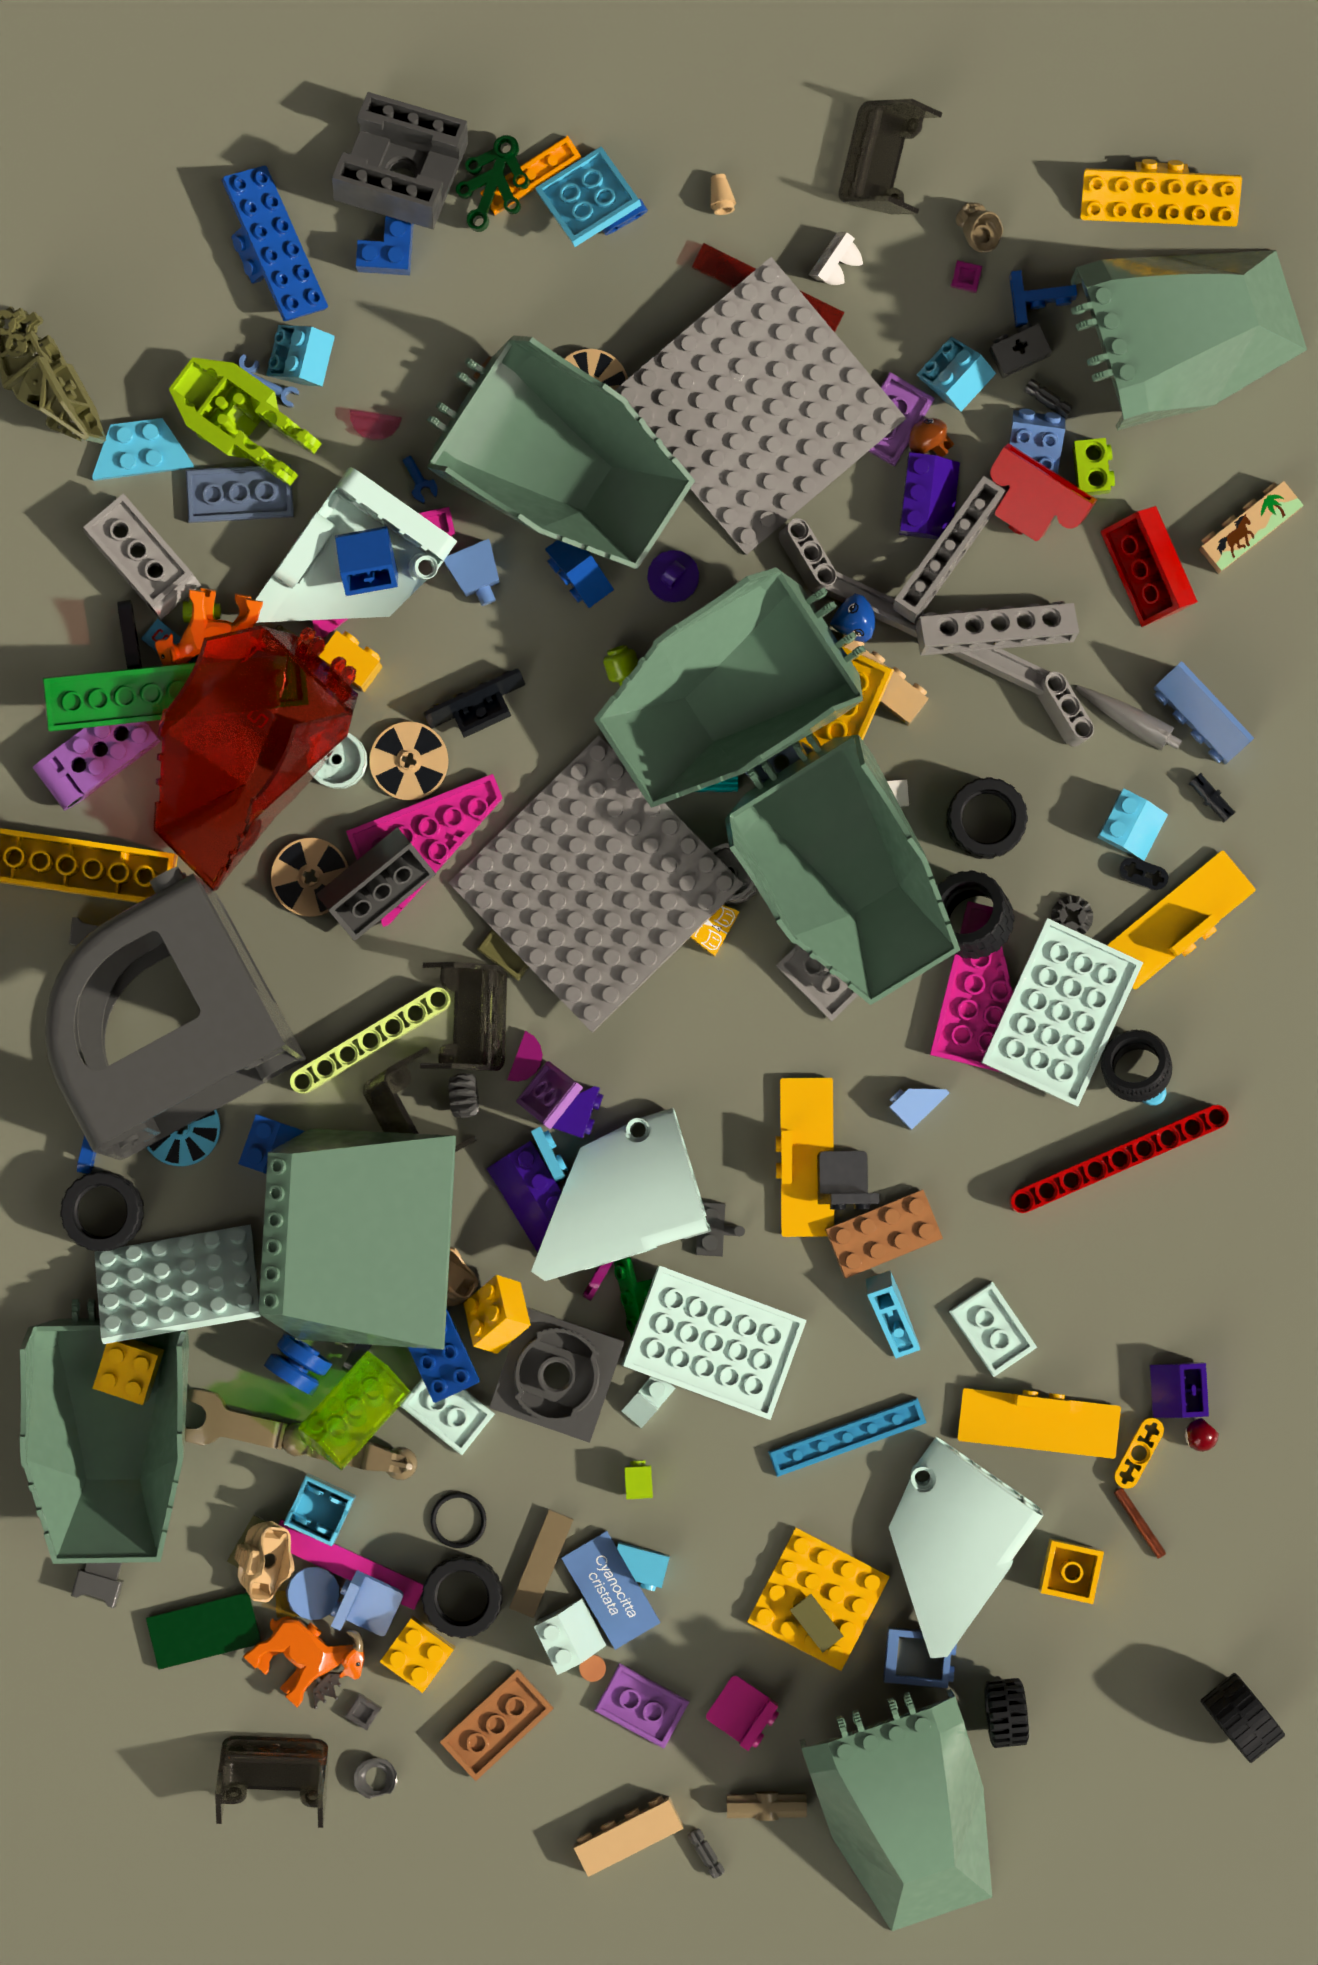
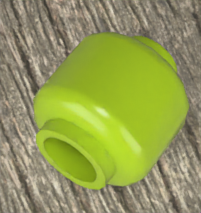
[603,645,638,686]

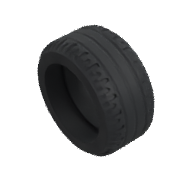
[1101,1029,1173,1102]

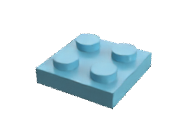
[531,1127,568,1183]

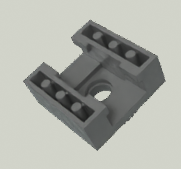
[332,92,468,230]
[489,1306,625,1443]

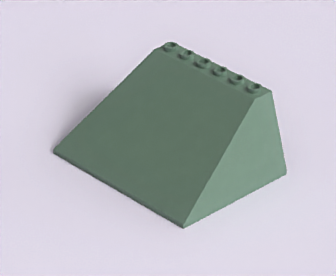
[259,1128,456,1350]

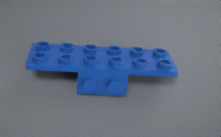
[222,165,328,321]
[407,1310,480,1403]

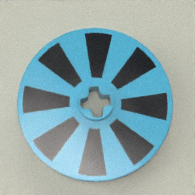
[147,1109,221,1167]

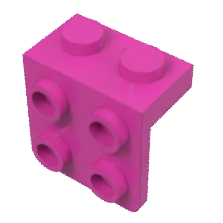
[706,1675,779,1751]

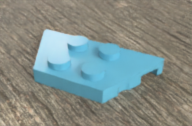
[92,418,194,481]

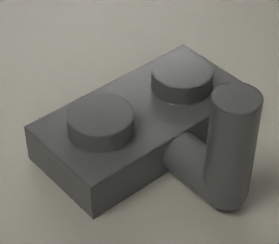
[696,1202,745,1257]

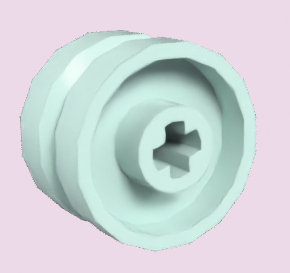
[307,730,368,789]

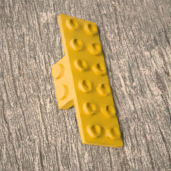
[1080,159,1242,227]
[1107,851,1256,990]
[776,1078,834,1237]
[957,1388,1121,1459]

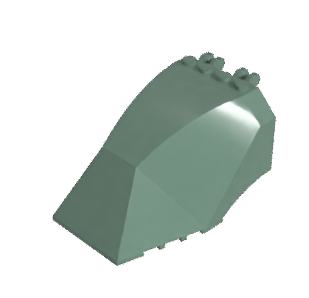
[1071,250,1307,431]
[427,335,695,569]
[594,567,866,808]
[725,733,960,1005]
[19,1299,189,1564]
[799,1689,992,1931]

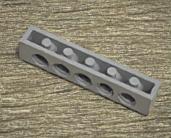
[893,476,1005,624]
[915,601,1079,656]

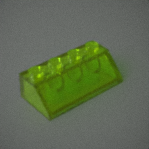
[298,1351,411,1471]

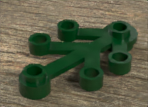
[456,135,530,232]

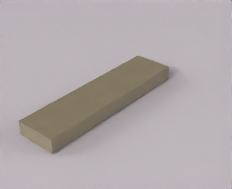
[509,1509,573,1618]

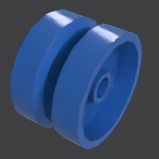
[264,1333,333,1396]

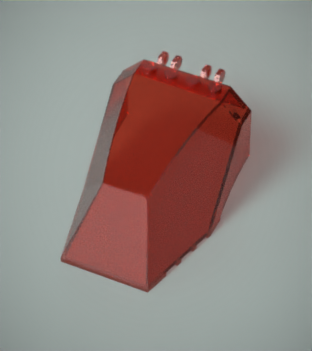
[153,625,358,891]

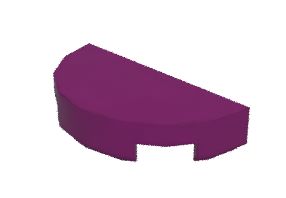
[507,1031,543,1082]
[582,1262,613,1301]

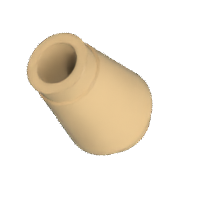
[710,174,736,215]

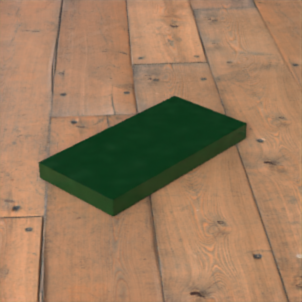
[146,1592,262,1670]

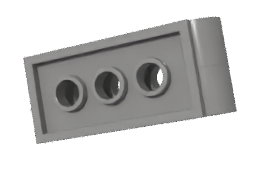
[83,493,201,620]

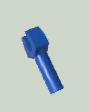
[402,455,438,504]

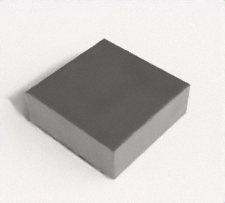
[345,1693,382,1731]

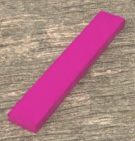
[278,1519,424,1610]

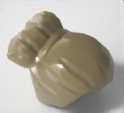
[956,202,1003,253]

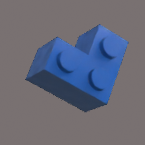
[356,216,413,276]
[545,540,614,608]

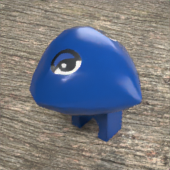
[830,593,875,643]

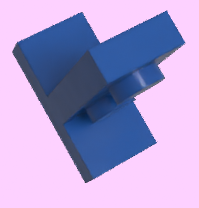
[1009,270,1077,328]

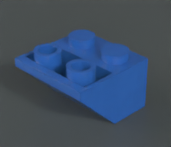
[335,526,398,596]

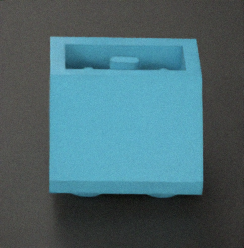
[266,325,335,387]
[917,336,996,412]

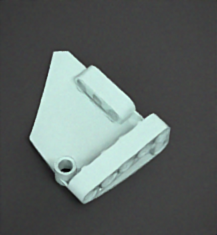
[255,467,457,623]
[531,1108,711,1281]
[889,1437,1044,1658]

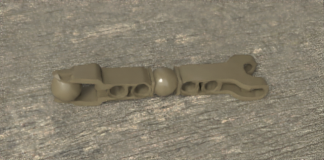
[185,1389,417,1480]

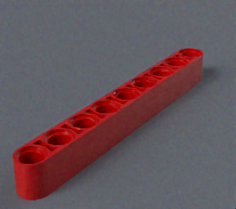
[1009,1105,1229,1213]

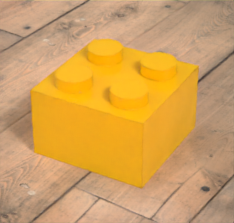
[318,630,383,692]
[463,1275,531,1354]
[92,1339,164,1405]
[1038,1538,1104,1604]
[380,1616,455,1693]

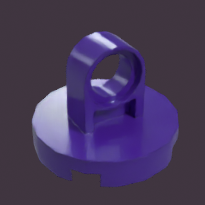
[647,550,699,603]

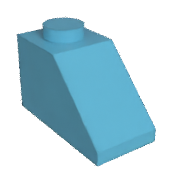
[617,1542,670,1591]

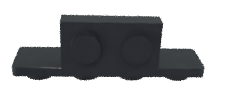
[423,668,525,738]

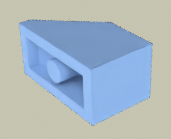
[889,1088,949,1130]

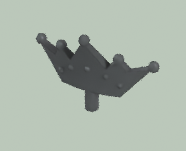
[313,1673,346,1709]

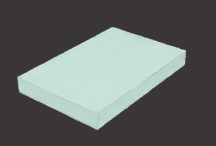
[949,1282,1037,1377]
[400,1379,495,1455]

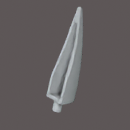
[1075,685,1182,751]

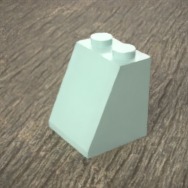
[534,1598,606,1675]

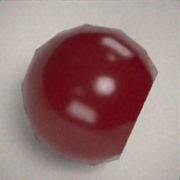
[1185,1418,1219,1452]

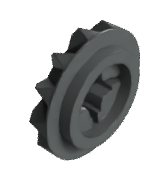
[1051,895,1093,934]

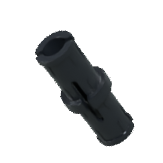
[1189,773,1236,823]

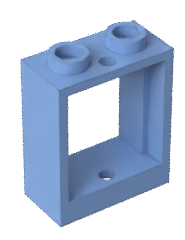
[883,1627,957,1688]

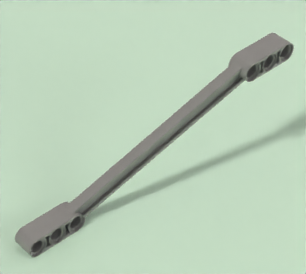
[779,518,1094,747]

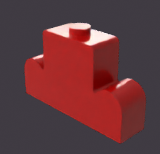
[990,443,1097,541]

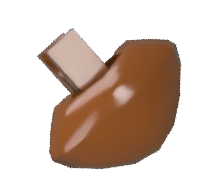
[909,418,954,457]

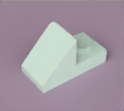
[622,1376,676,1428]

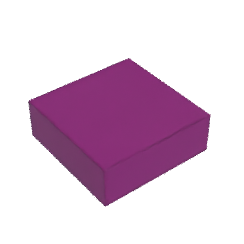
[951,260,983,293]

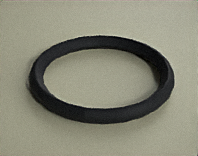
[431,1492,487,1548]

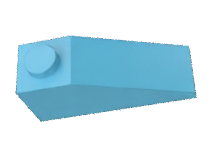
[866,1270,920,1358]

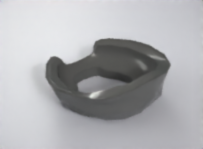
[354,1758,397,1799]

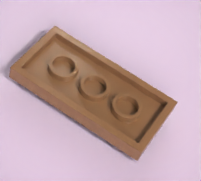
[825,1189,943,1278]
[440,1669,554,1781]

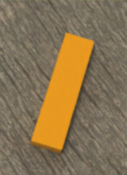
[480,135,582,216]

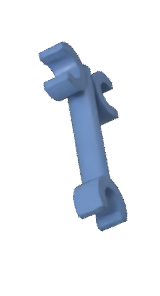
[239,354,299,408]

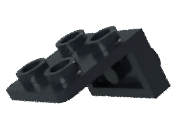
[817,1151,879,1210]

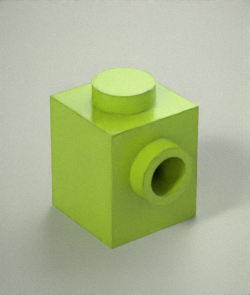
[625,1460,653,1500]

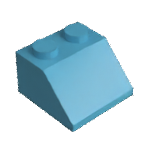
[1097,788,1168,861]

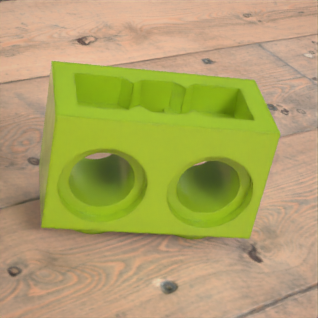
[1072,438,1115,495]

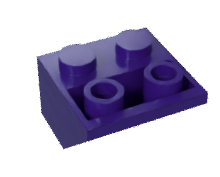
[552,1086,604,1138]
[1150,1362,1209,1418]

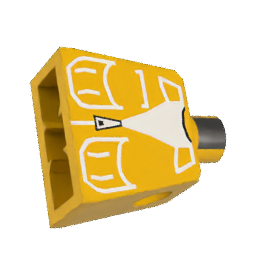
[690,905,740,957]

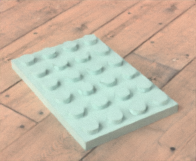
[981,918,1143,1107]
[94,1224,261,1344]
[622,1265,806,1420]

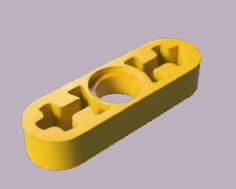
[1114,1417,1164,1489]

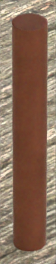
[1113,1487,1166,1559]

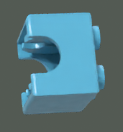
[284,1473,356,1546]

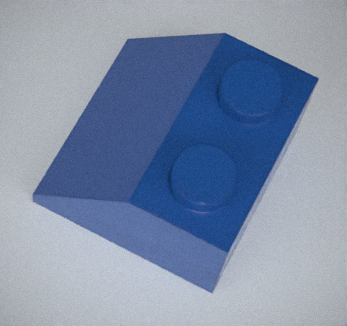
[238,1114,305,1174]

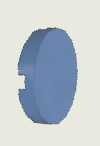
[286,1567,340,1620]

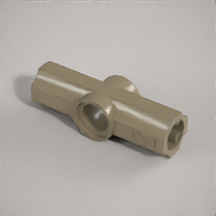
[727,1791,807,1821]

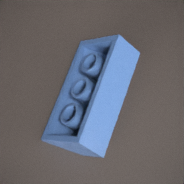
[1153,661,1254,764]

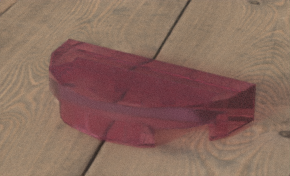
[350,410,402,441]

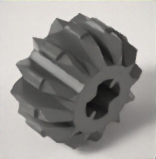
[448,1073,479,1118]

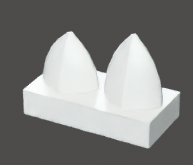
[808,232,863,285]

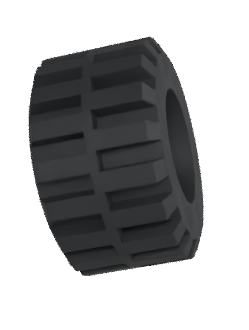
[984,1678,1029,1748]

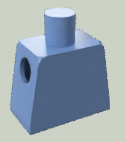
[444,539,500,606]

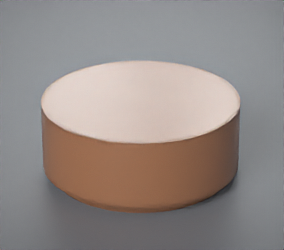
[579,1654,606,1682]

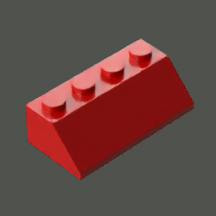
[1100,506,1198,627]

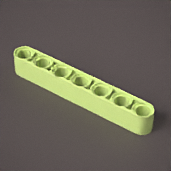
[290,987,451,1094]

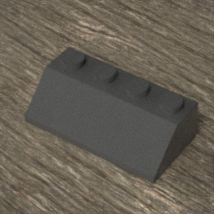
[316,827,436,941]

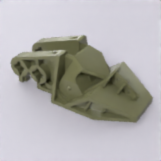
[0,306,106,444]

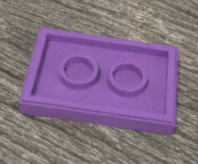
[868,372,935,467]
[516,1061,583,1129]
[594,1663,690,1748]

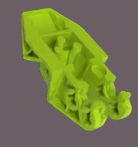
[169,357,322,486]

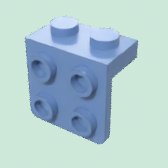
[1009,409,1065,474]
[330,1570,404,1636]

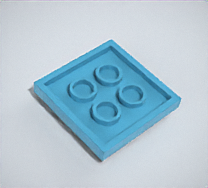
[535,147,641,247]

